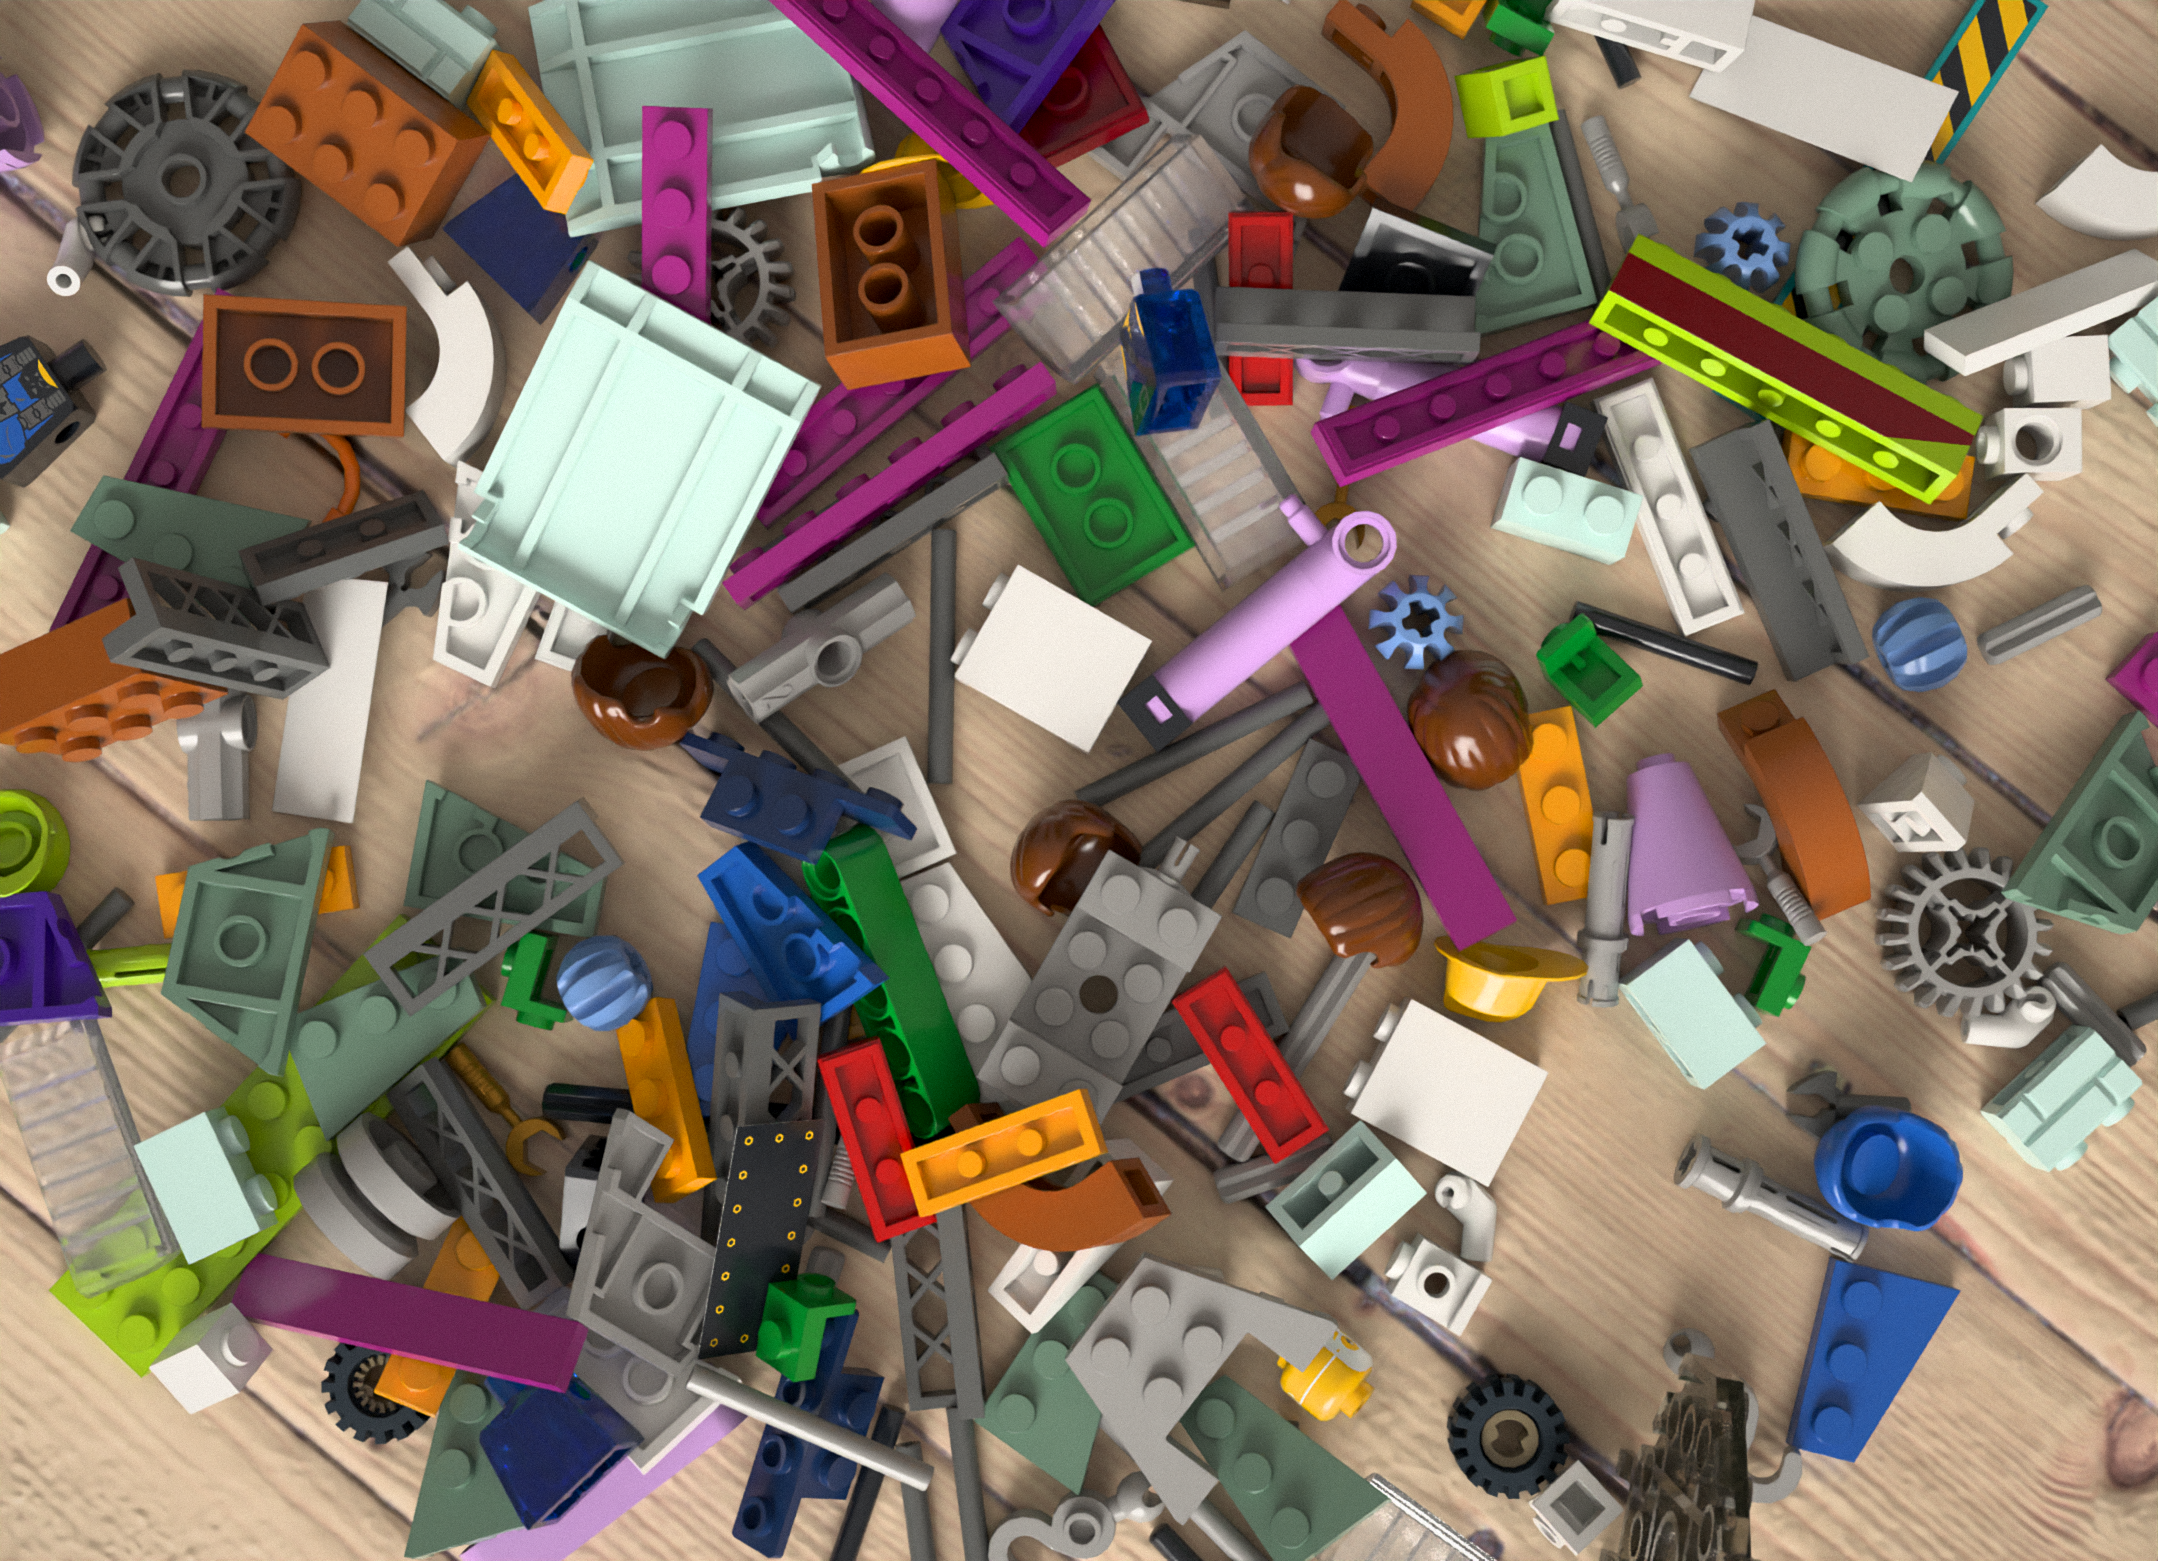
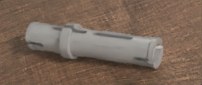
[1577,811,1635,1008]

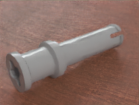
[1673,1133,1869,1263]

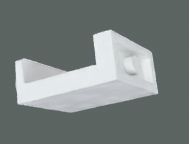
[951,565,1152,755]
[1342,997,1549,1187]

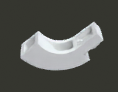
[2035,144,2158,241]
[388,246,507,469]
[1822,473,2044,592]

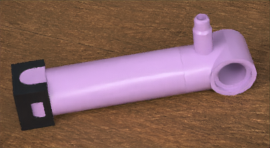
[1293,359,1608,477]
[1117,494,1397,753]

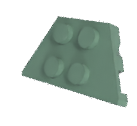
[2001,710,2158,935]
[161,827,335,1077]
[404,1369,576,1559]

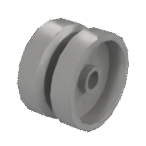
[293,1112,461,1281]

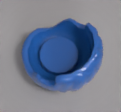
[1814,1105,1963,1231]

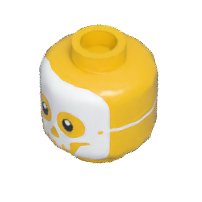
[1277,1328,1375,1422]

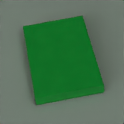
[989,382,1195,607]

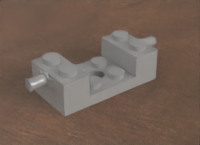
[976,836,1222,1125]

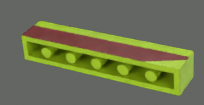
[1589,233,1984,505]

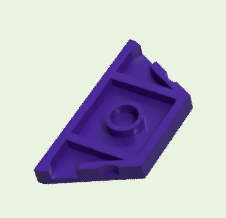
[940,0,1116,134]
[0,891,112,1026]

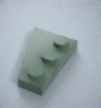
[1474,123,1598,338]
[70,475,312,624]
[403,780,608,938]
[290,947,487,1142]
[974,1270,1119,1496]
[1179,1374,1392,1561]

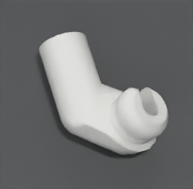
[47,215,110,296]
[1960,986,2056,1049]
[1435,1171,1497,1262]

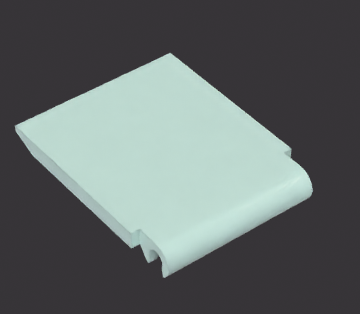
[528,0,876,238]
[458,260,822,659]

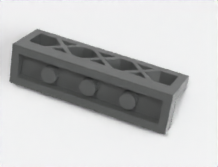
[1213,286,1481,365]
[1689,419,1870,682]
[762,444,1009,615]
[102,557,331,700]
[363,796,625,1017]
[700,991,821,1248]
[386,1057,577,1310]
[891,1203,987,1420]

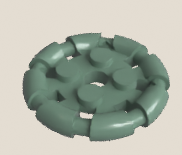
[1795,160,2014,385]

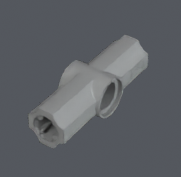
[726,572,916,724]
[176,688,257,821]

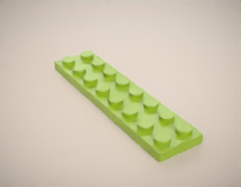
[49,914,497,1378]

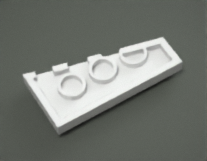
[900,862,1032,1115]

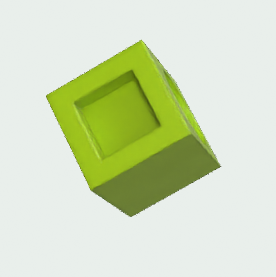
[1454,55,1559,139]

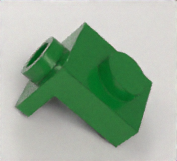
[1482,0,1555,57]
[1536,613,1643,728]
[1734,913,1812,1017]
[501,929,574,1031]
[755,1272,857,1382]

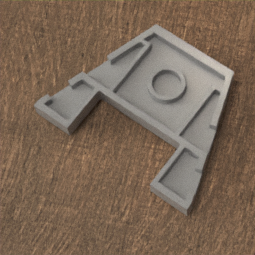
[1086,30,1346,260]
[566,1108,815,1377]
[1065,1252,1339,1525]

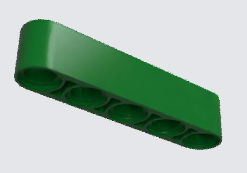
[801,823,980,1139]

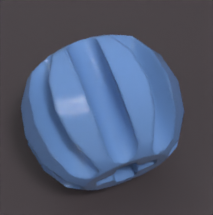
[1694,202,1791,293]
[1369,574,1464,670]
[1872,597,1967,692]
[556,935,653,1031]

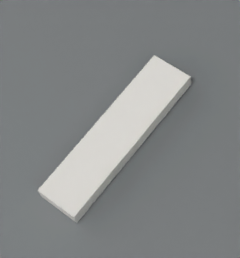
[1924,248,2158,376]
[1589,377,1745,637]

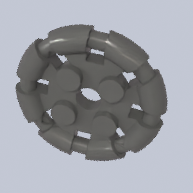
[72,69,302,297]

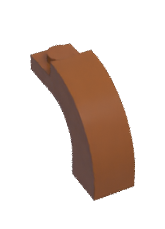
[1321,0,1454,213]
[1717,689,1871,920]
[948,1102,1172,1252]

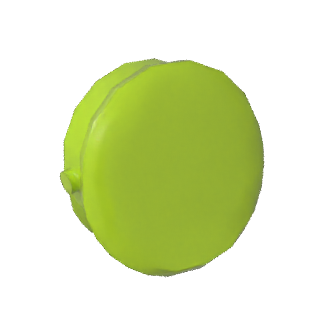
[0,789,70,897]

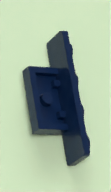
[679,732,918,865]
[732,1309,885,1558]

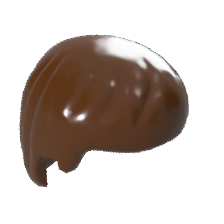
[1248,84,1374,219]
[571,635,714,751]
[1407,650,1534,791]
[1010,799,1143,917]
[1296,852,1424,968]

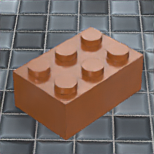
[245,20,492,247]
[811,159,972,390]
[201,294,407,439]
[0,598,229,762]

